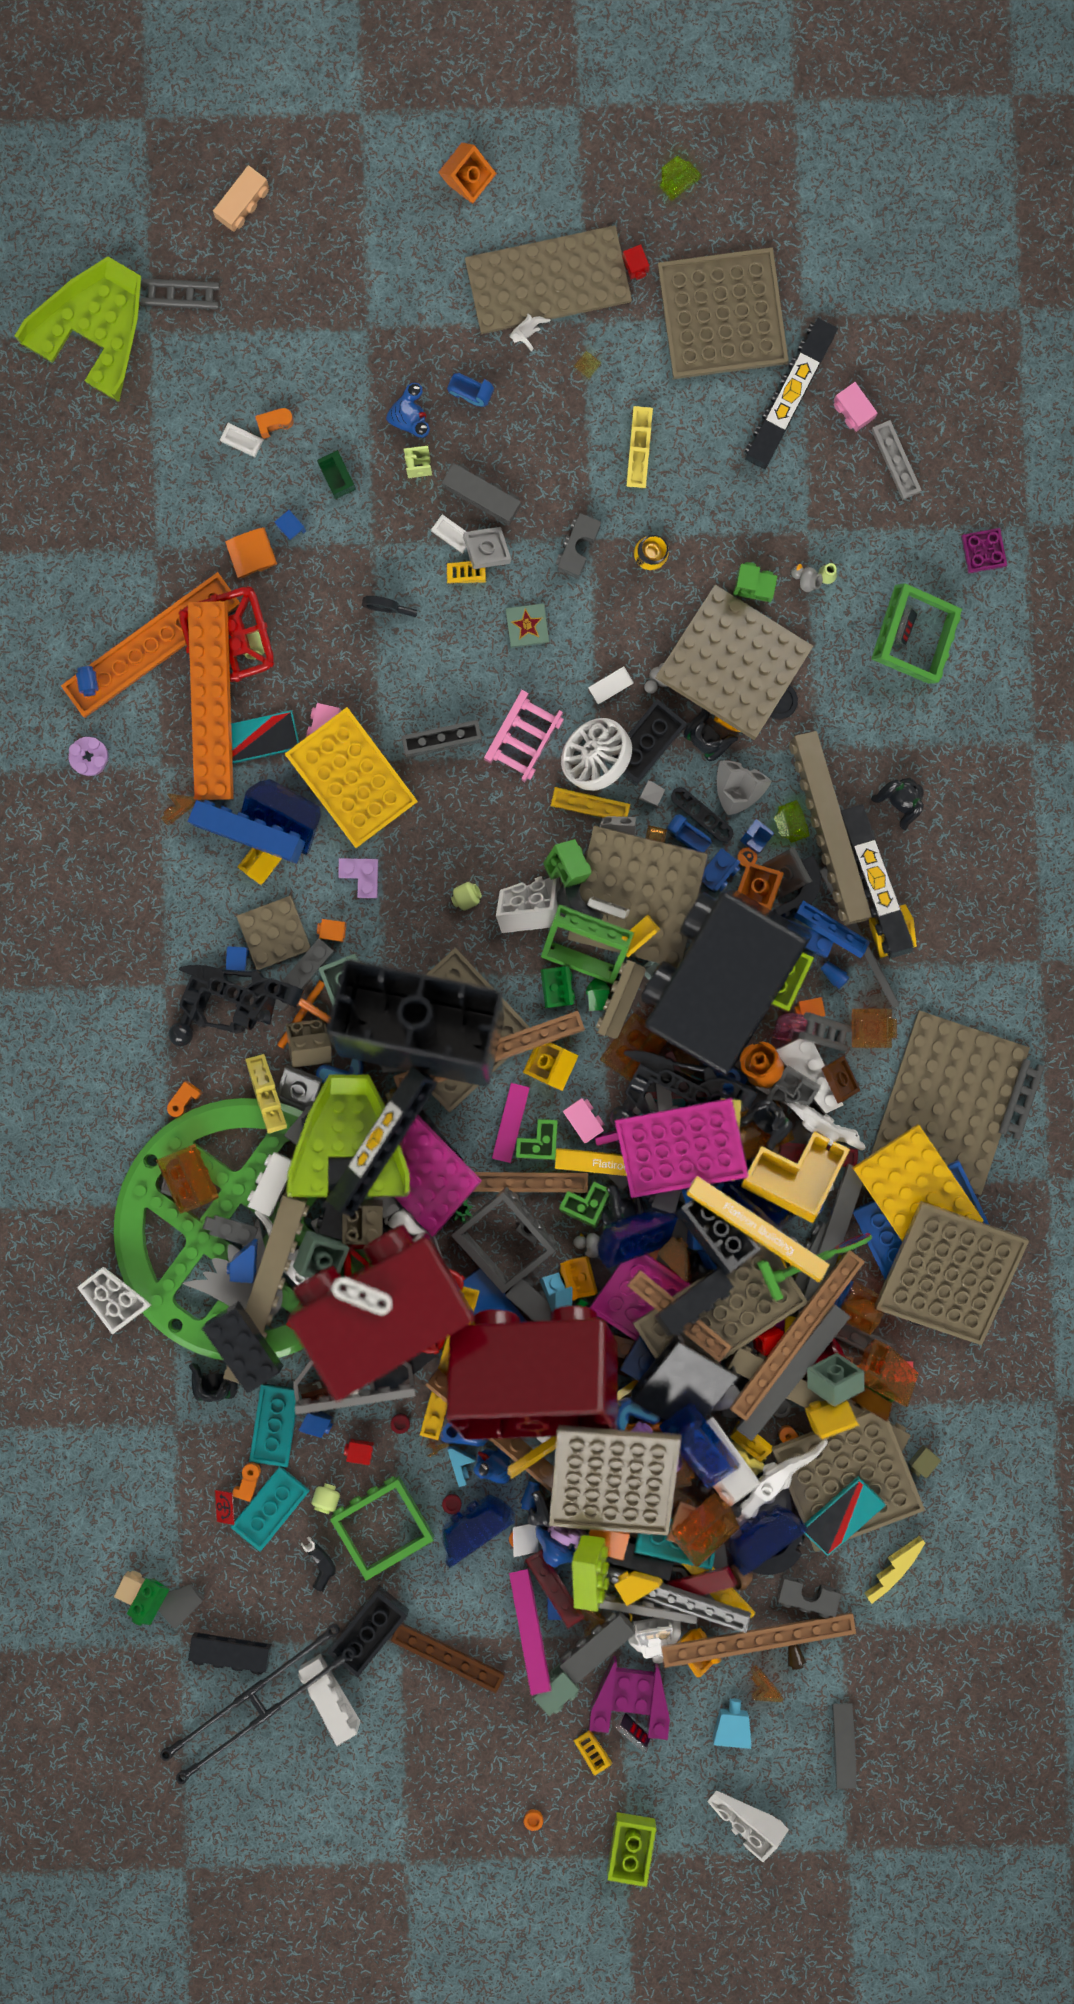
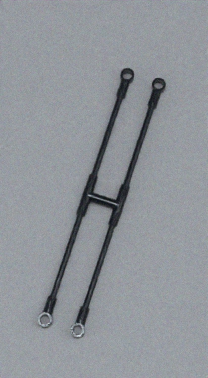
[160,1624,356,1784]

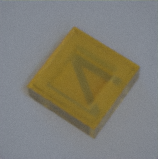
[574,351,601,379]

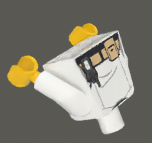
[628,1613,681,1664]

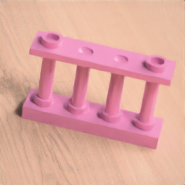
[484,690,564,782]

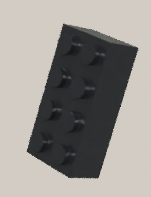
[607,699,687,787]
[202,1301,283,1394]
[327,1585,409,1678]

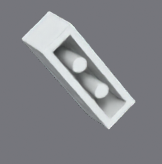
[247,1152,292,1217]

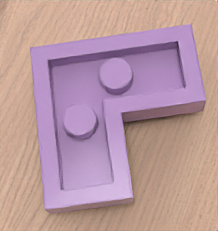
[339,858,378,898]

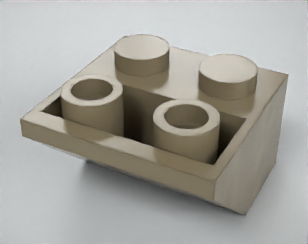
[286,1019,331,1068]
[342,1199,383,1244]

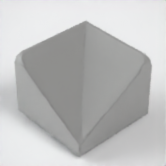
[640,780,665,807]

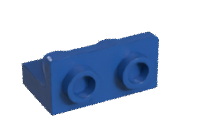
[702,848,741,893]

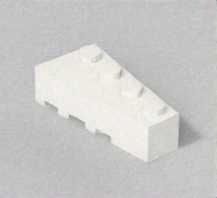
[776,1038,843,1113]
[298,1654,360,1746]

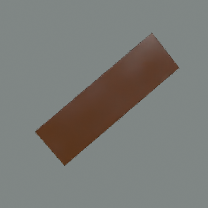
[849,1386,892,1423]

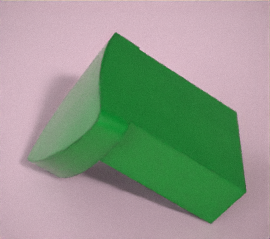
[586,978,610,1011]

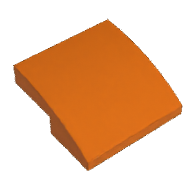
[225,527,277,578]

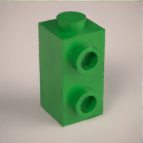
[127,1578,170,1626]

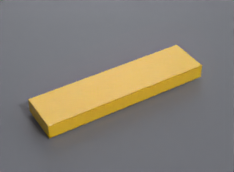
[551,787,630,818]

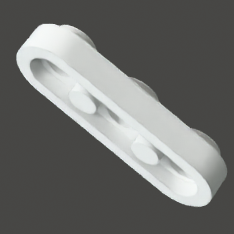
[333,1277,392,1314]

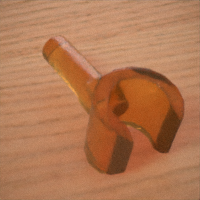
[424,1443,453,1457]

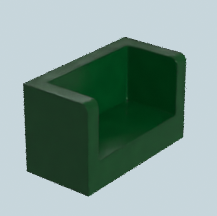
[317,450,356,500]

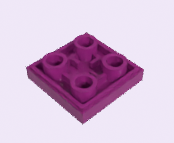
[961,528,1007,574]

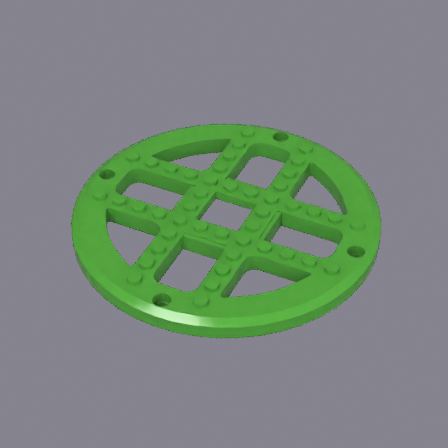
[114,1098,374,1360]

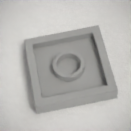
[463,527,511,569]

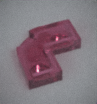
[772,1013,817,1042]

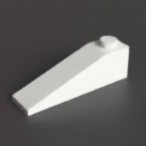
[707,1791,789,1862]

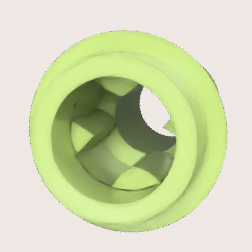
[818,563,837,584]

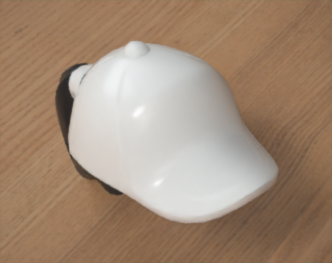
[382,1208,427,1235]

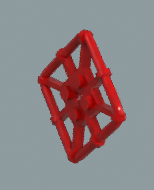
[178,586,275,682]

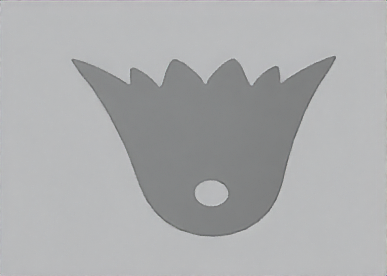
[183,1219,283,1315]

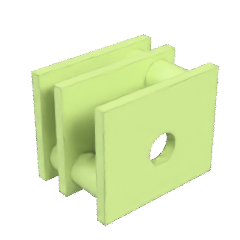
[404,446,432,478]

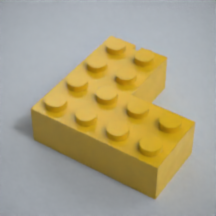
[742,1131,850,1223]

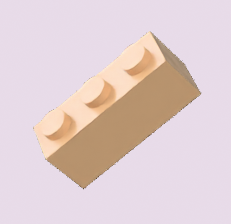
[213,165,269,232]

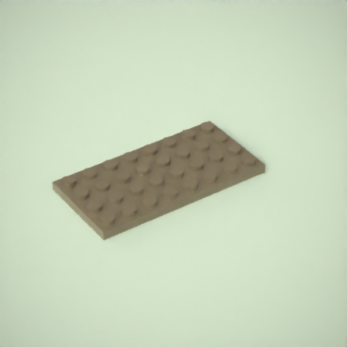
[465,225,632,334]
[633,1242,808,1363]

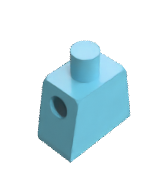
[712,1698,751,1749]

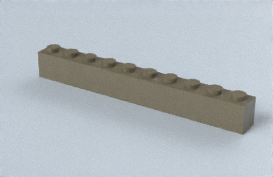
[789,731,872,926]
[223,1191,310,1384]
[725,1345,911,1452]

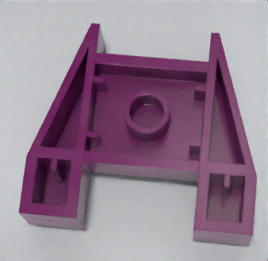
[589,1656,670,1740]

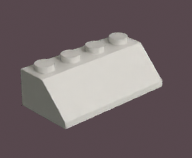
[682,1417,760,1508]

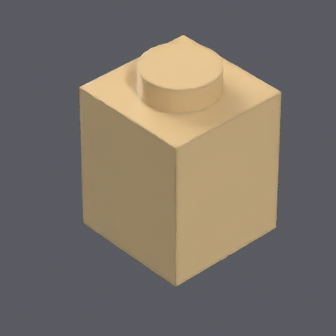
[114,1571,145,1605]

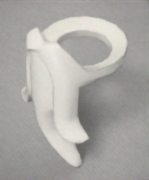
[510,314,550,351]

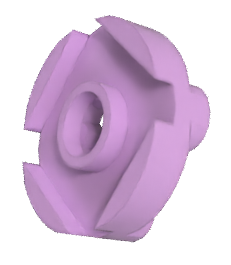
[69,737,109,776]
[548,1526,588,1548]

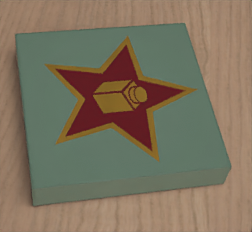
[506,603,549,648]

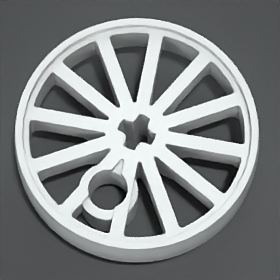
[561,718,632,790]

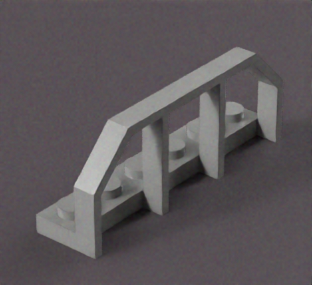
[293,1360,415,1414]
[599,1565,697,1624]

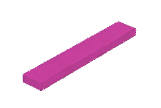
[509,1569,552,1695]

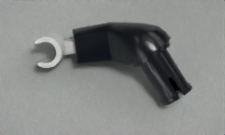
[301,1537,336,1592]

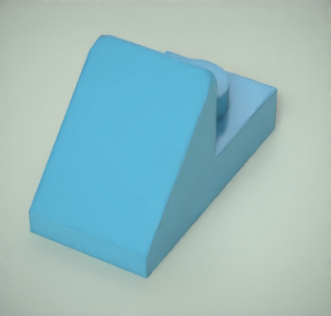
[540,1272,572,1311]
[447,1445,476,1487]

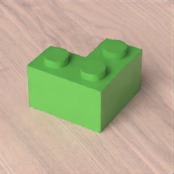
[733,562,777,602]
[543,839,592,888]
[516,1119,558,1160]
[559,1182,610,1228]

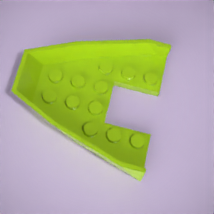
[15,256,141,402]
[287,1075,409,1197]

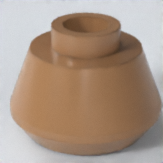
[730,1564,753,1591]

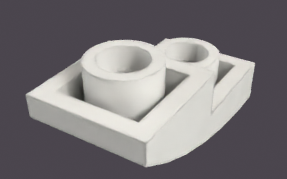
[588,666,634,704]

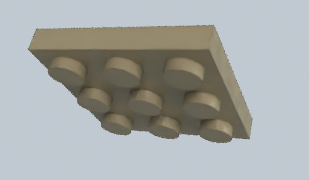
[236,895,311,971]

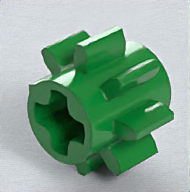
[453,1199,473,1222]

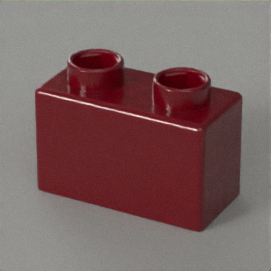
[288,1224,475,1402]
[446,1306,618,1440]

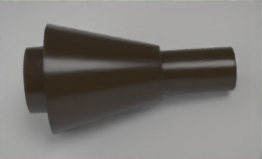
[788,1644,807,1670]

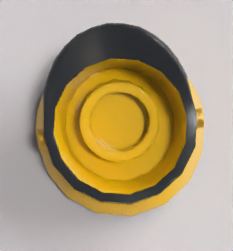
[634,535,669,570]

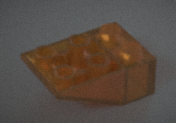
[859,1339,918,1407]

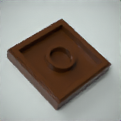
[821,1056,860,1104]

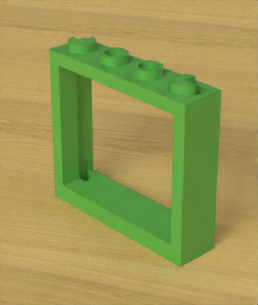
[871,583,962,684]
[541,905,634,984]
[330,1476,435,1580]

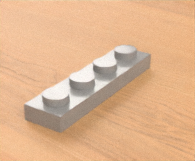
[872,420,922,500]

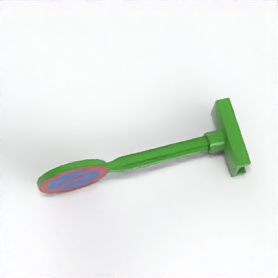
[757,1233,872,1301]

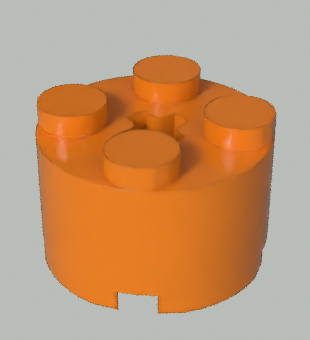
[740,1042,785,1089]

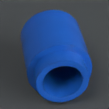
[76,666,99,696]

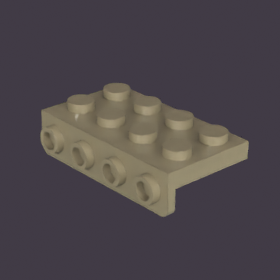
[596,960,646,1039]

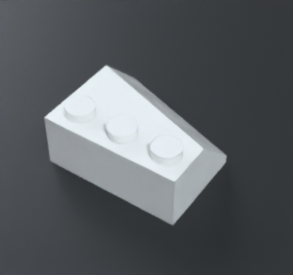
[496,876,560,933]
[77,1267,151,1335]

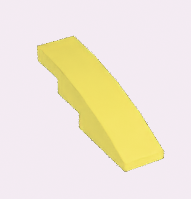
[626,406,653,488]
[245,1054,287,1133]
[864,1536,925,1604]

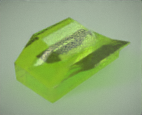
[659,155,702,201]
[773,800,810,843]

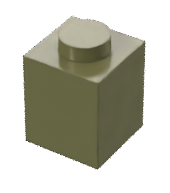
[908,1445,941,1479]

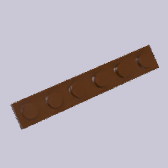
[390,1623,505,1693]

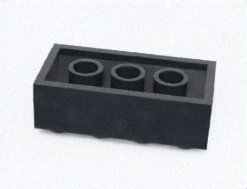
[676,1185,761,1275]

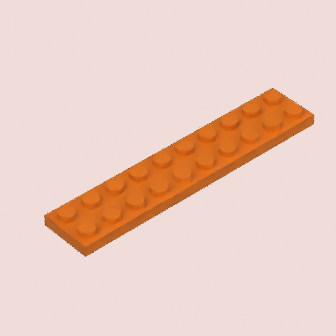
[61,572,240,718]
[188,601,234,800]

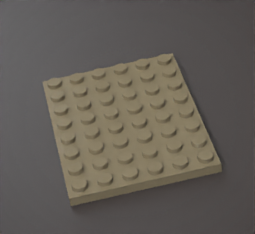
[870,1010,1030,1195]

